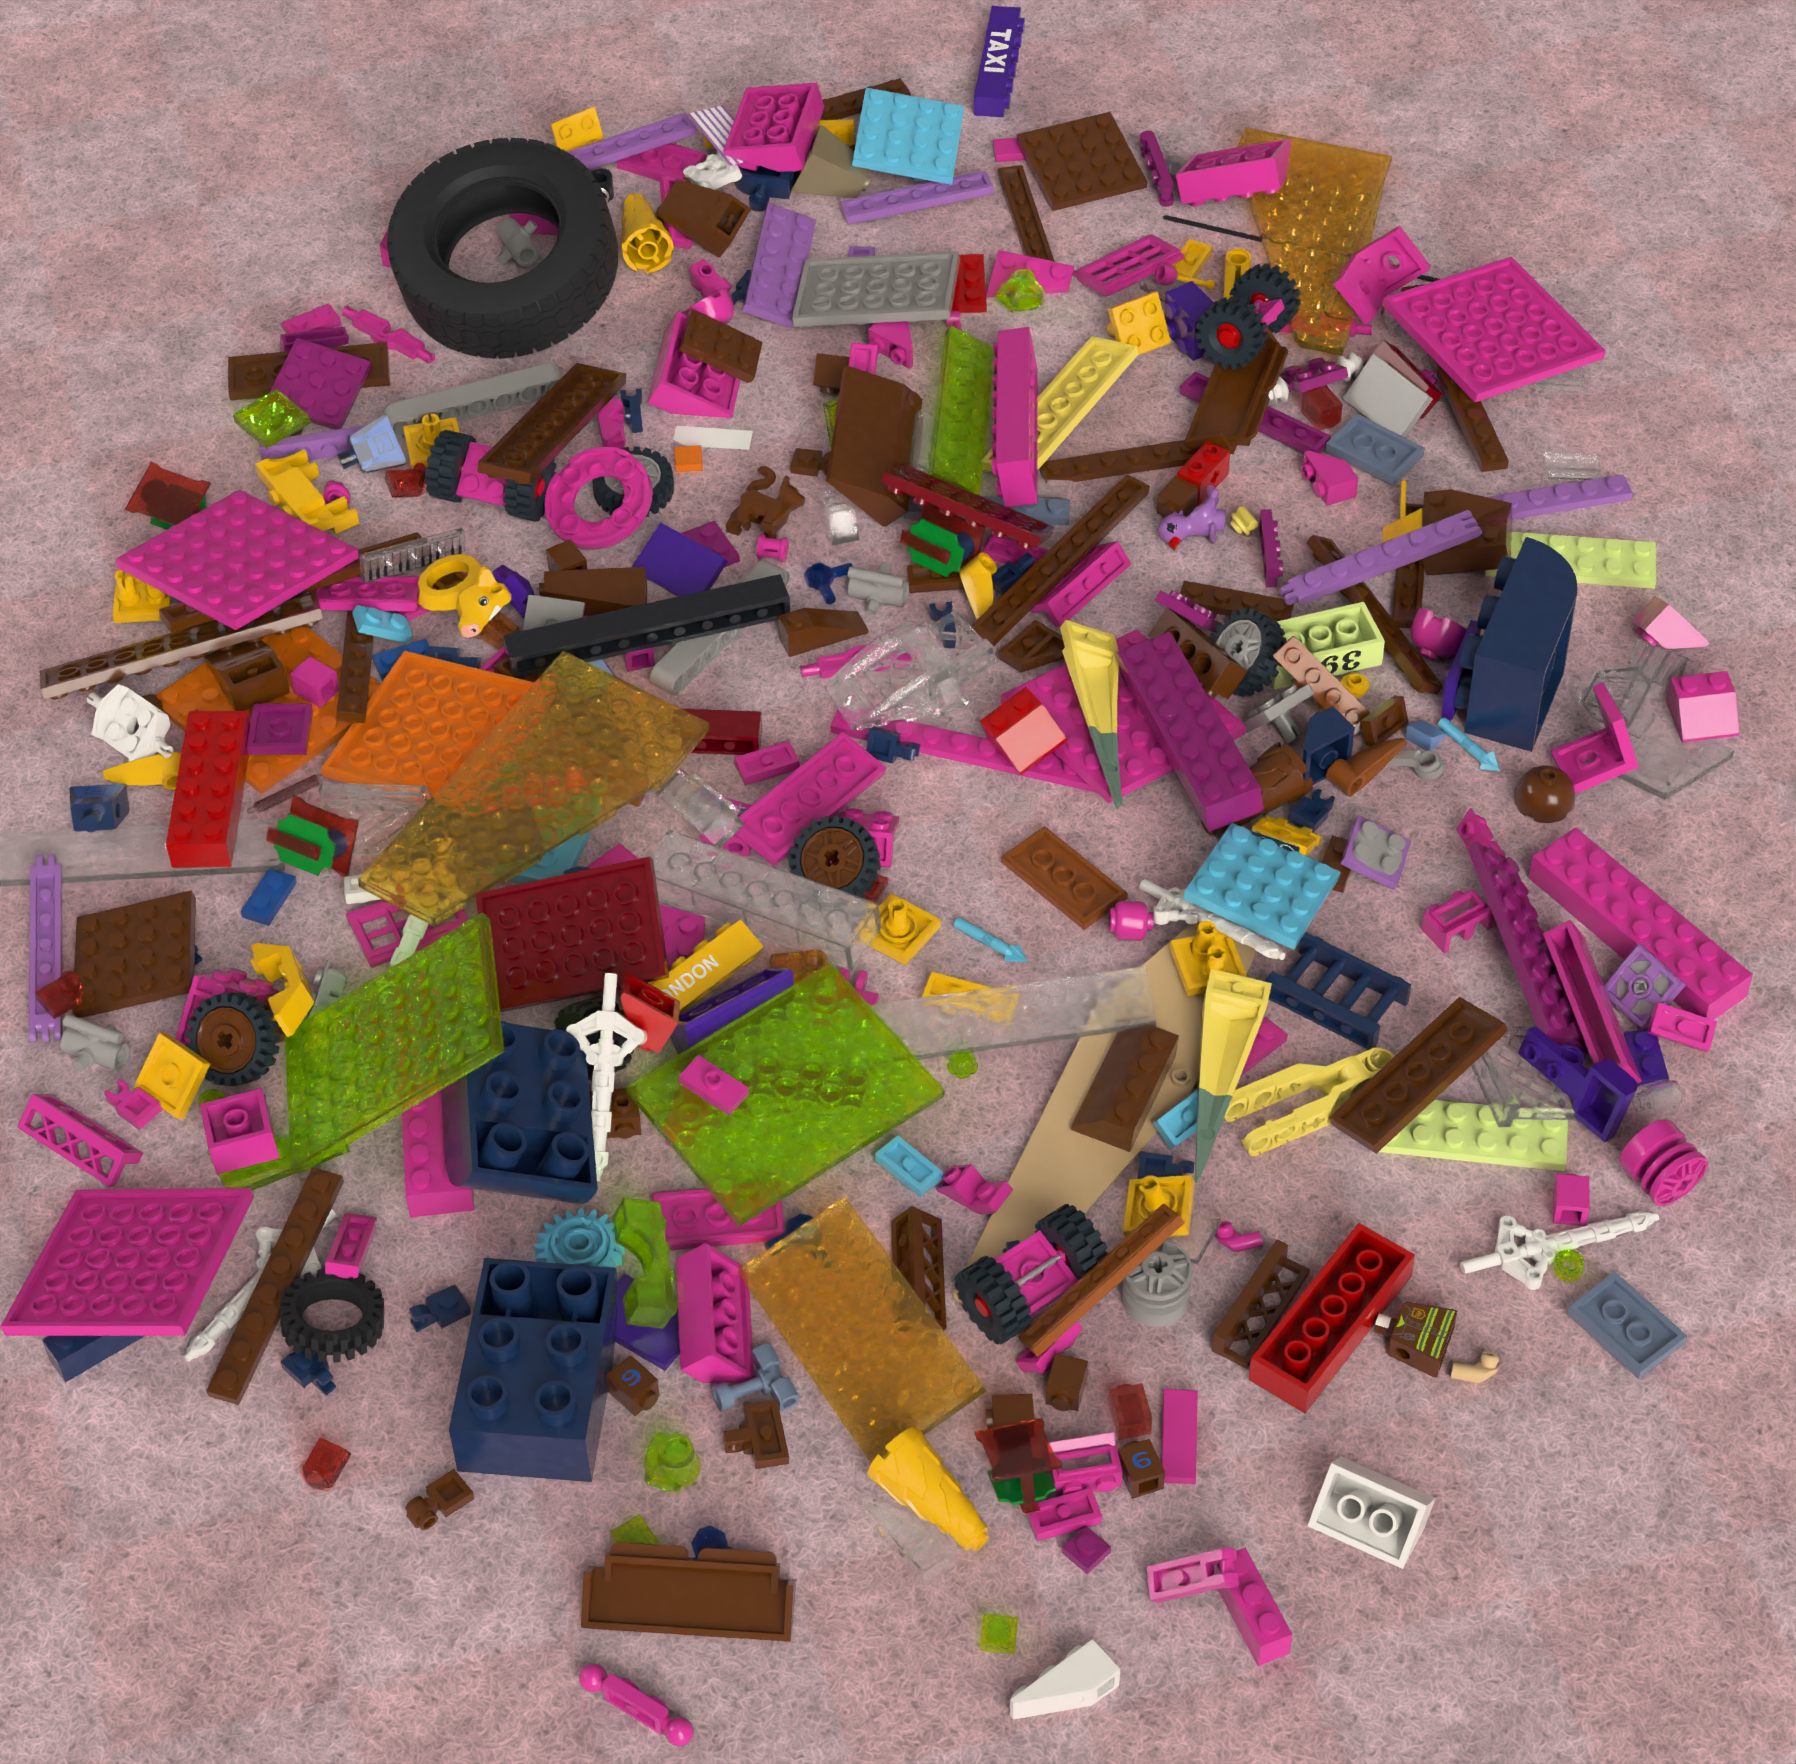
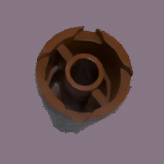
[1201,742,1313,836]

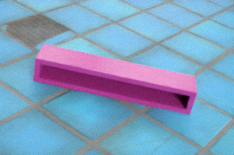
[1543,920,1642,1084]

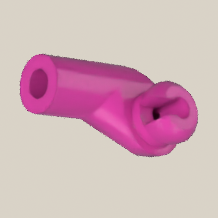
[1215,1221,1263,1252]

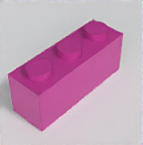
[1214,1547,1293,1666]

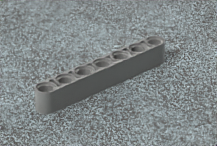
[383,363,563,438]
[649,560,790,696]

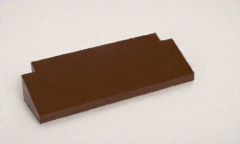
[1184,328,1288,454]
[581,1542,797,1642]

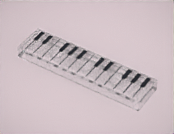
[360,528,466,583]

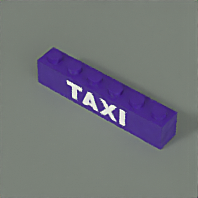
[974,5,1025,117]

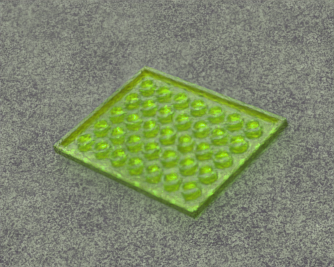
[285,913,504,1174]
[627,962,945,1227]

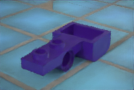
[1518,1026,1638,1143]

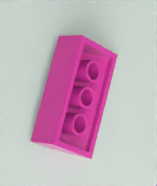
[676,1243,755,1383]

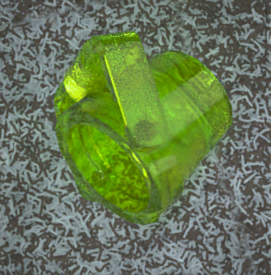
[996,269,1045,313]
[643,1433,701,1493]

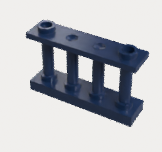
[1266,932,1411,1050]

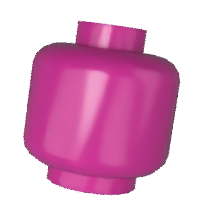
[1108,901,1153,941]

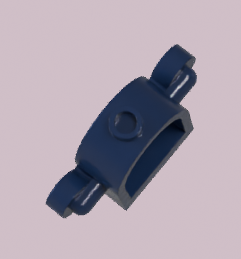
[734,166,797,211]

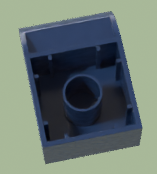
[1455,537,1578,752]
[440,1016,598,1204]
[449,1258,618,1482]

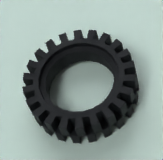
[280,1269,384,1363]

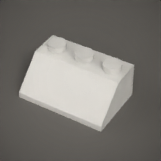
[1308,1456,1436,1569]

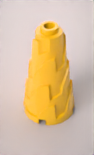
[621,193,674,273]
[867,1427,989,1551]

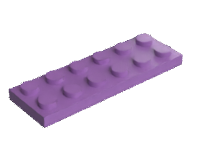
[742,202,816,328]

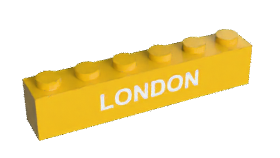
[620,919,764,1047]

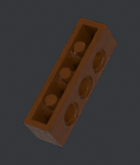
[1148,608,1248,699]

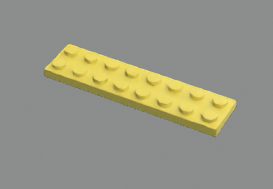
[981,336,1139,472]

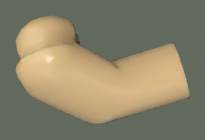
[1451,1351,1499,1383]

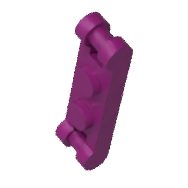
[1140,130,1174,207]

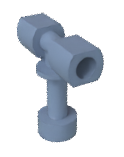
[712,1343,799,1412]

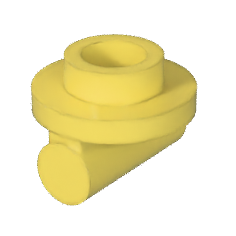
[1229,506,1258,536]

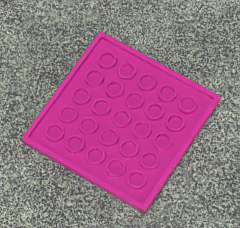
[1382,257,1606,402]
[116,490,359,630]
[1001,629,1246,803]
[0,1188,254,1336]

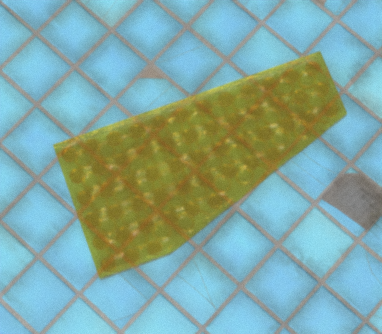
[358,651,710,926]

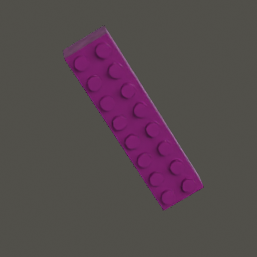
[1117,632,1264,832]

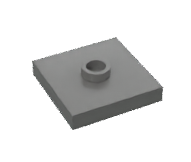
[522,595,585,631]

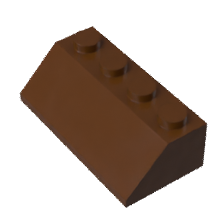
[1071,1025,1179,1152]

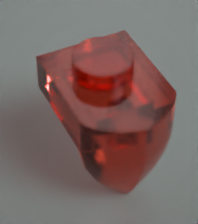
[385,463,427,498]
[35,970,83,1019]
[299,1437,351,1490]

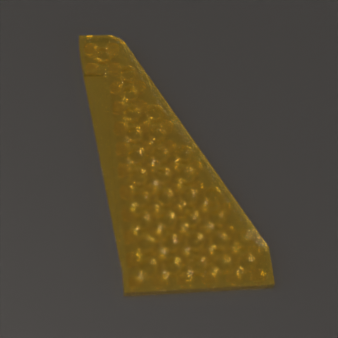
[1237,127,1392,356]

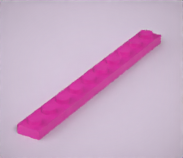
[830,705,1097,793]

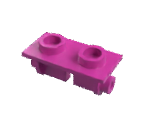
[1456,808,1505,857]

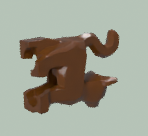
[726,466,805,539]

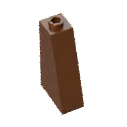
[539,567,647,616]

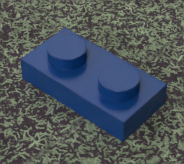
[372,638,430,681]
[241,868,297,926]

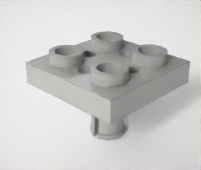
[1242,684,1314,744]

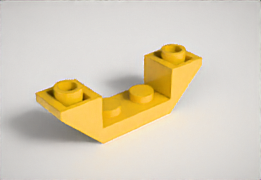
[250,943,315,1037]

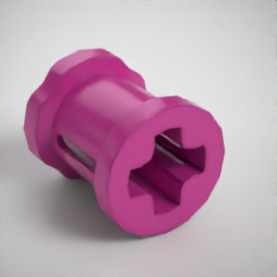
[756,534,789,562]

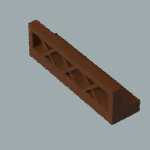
[891,1206,947,1333]
[1212,1240,1310,1369]

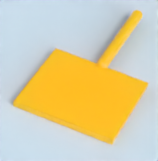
[1383,480,1423,542]

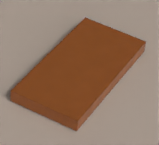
[1001,826,1128,930]

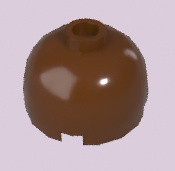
[1515,765,1575,823]

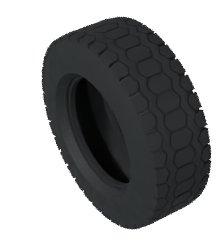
[387,137,618,359]

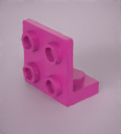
[832,808,899,868]

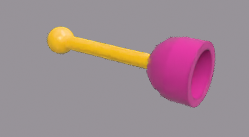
[1156,263,1216,290]

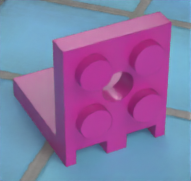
[1334,225,1431,324]
[1551,682,1639,794]
[175,968,281,1046]

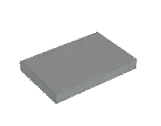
[1343,354,1433,438]

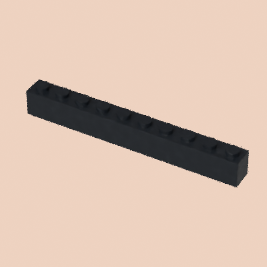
[503,574,790,678]

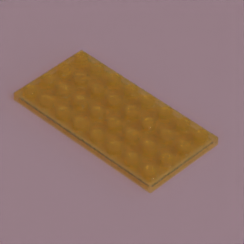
[738,1197,987,1463]

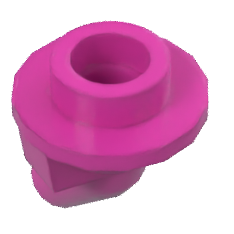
[323,480,351,504]

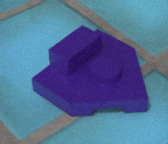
[491,565,535,618]

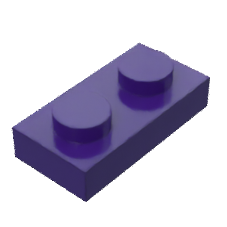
[1624,1030,1669,1088]

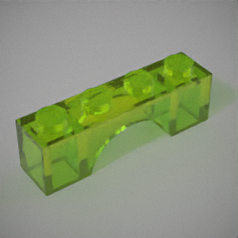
[612,1198,678,1329]

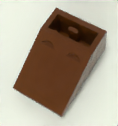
[655,179,751,258]
[204,640,290,711]

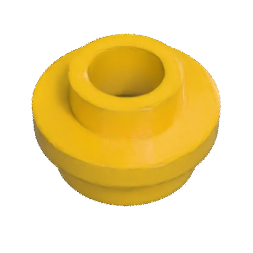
[1341,673,1370,698]

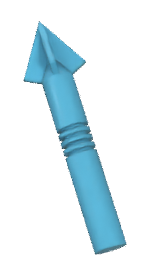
[1438,718,1500,772]
[954,917,1028,962]

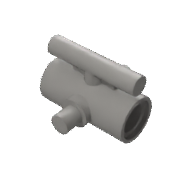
[496,218,544,267]
[848,562,909,616]
[60,1014,130,1072]

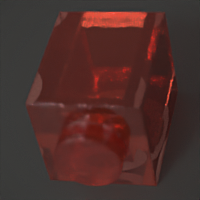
[1301,385,1343,430]
[1109,1383,1152,1440]

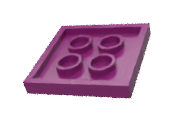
[265,338,372,430]

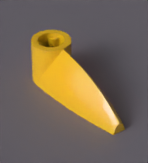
[959,552,997,620]
[103,752,181,791]

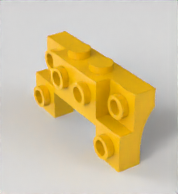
[255,449,360,535]

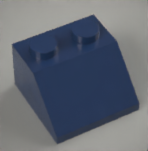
[1303,706,1355,785]

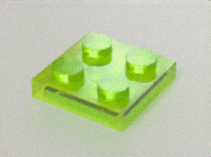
[233,389,310,449]

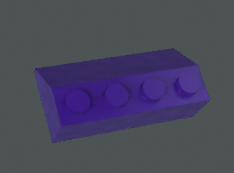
[670,967,795,1060]

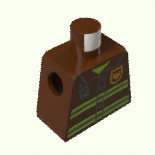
[1374,1302,1458,1378]

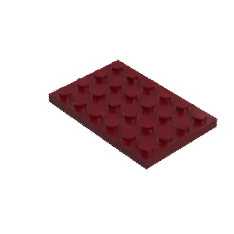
[881,463,1055,550]
[475,856,669,1013]

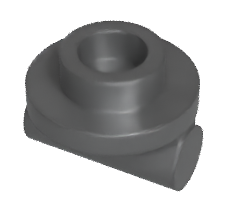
[1165,155,1187,181]

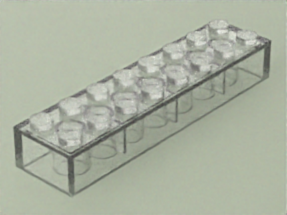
[649,829,882,971]

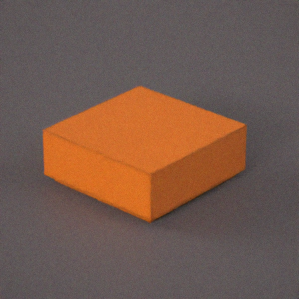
[674,445,703,472]

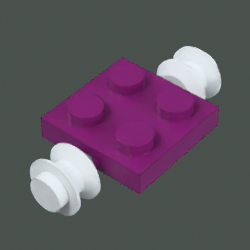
[1268,352,1364,406]

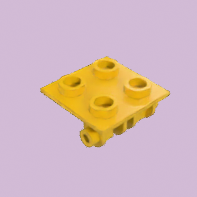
[550,106,604,151]

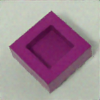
[1062,1526,1111,1574]

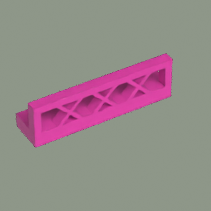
[1030,541,1131,627]
[17,1094,143,1187]

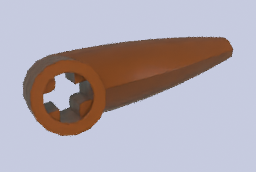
[1326,738,1406,797]

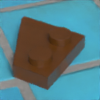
[999,620,1065,673]

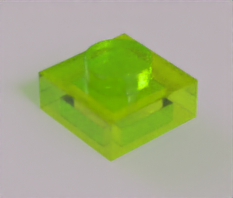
[980,1614,1019,1655]

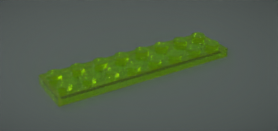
[928,325,995,495]

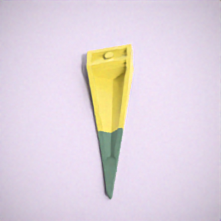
[1060,620,1123,809]
[1194,969,1272,1183]

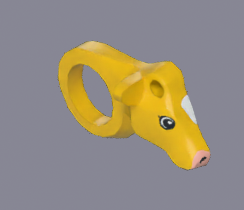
[418,554,511,638]

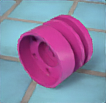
[1619,1119,1708,1206]

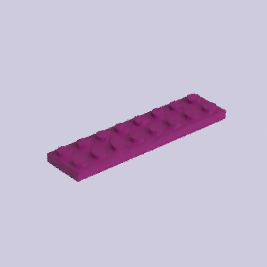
[1467,842,1588,1053]

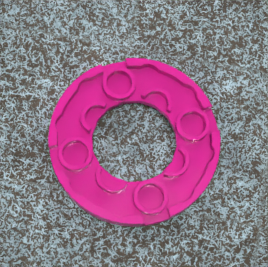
[545,447,653,550]

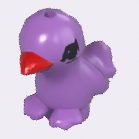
[1158,485,1226,551]

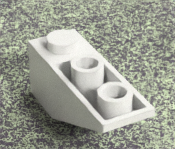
[1010,1639,1120,1720]

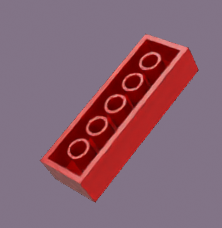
[166,711,250,868]
[1249,1223,1415,1414]

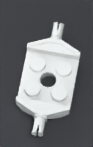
[87,684,173,762]

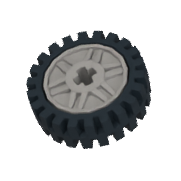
[592,446,674,517]
[1209,608,1287,697]

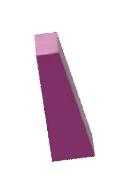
[280,327,349,352]

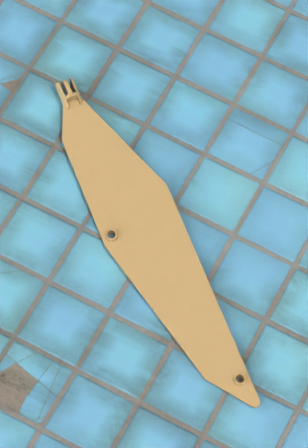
[953,920,1256,1303]

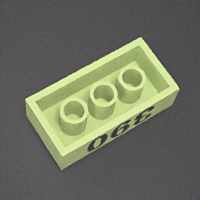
[1270,602,1385,690]

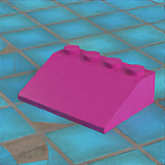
[723,82,824,172]
[1176,138,1291,206]
[647,311,740,418]

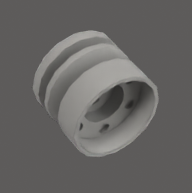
[1121,1240,1192,1327]

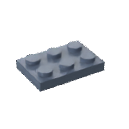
[1325,414,1425,486]
[1566,1272,1687,1379]

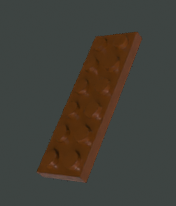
[228,342,390,401]
[1329,997,1508,1154]

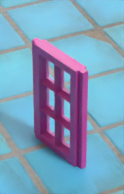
[1073,234,1185,297]
[346,889,474,968]

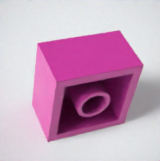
[199,1088,280,1175]

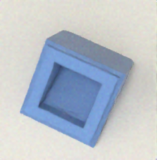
[1405,720,1447,751]

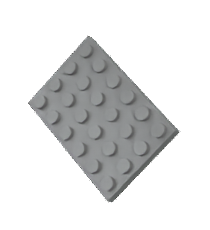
[792,251,960,328]

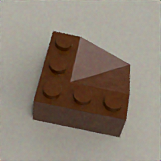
[1422,489,1512,575]

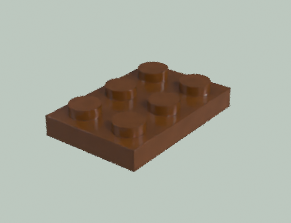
[679,309,762,383]

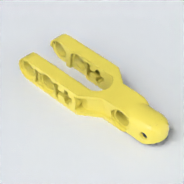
[1224,1048,1395,1156]

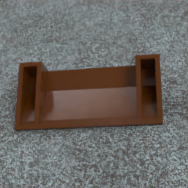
[826,366,923,527]

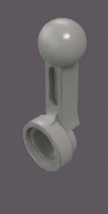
[1360,745,1444,780]

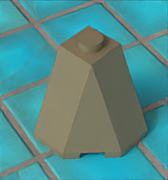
[791,125,871,198]

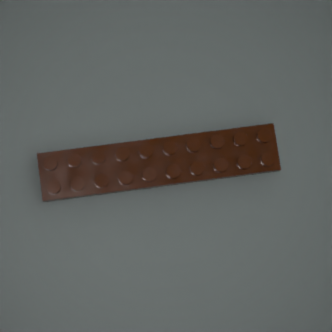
[477,363,627,484]
[40,591,324,700]

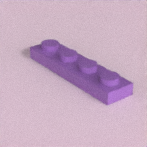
[258,425,366,461]

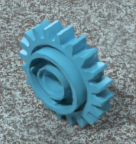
[534,1208,625,1268]

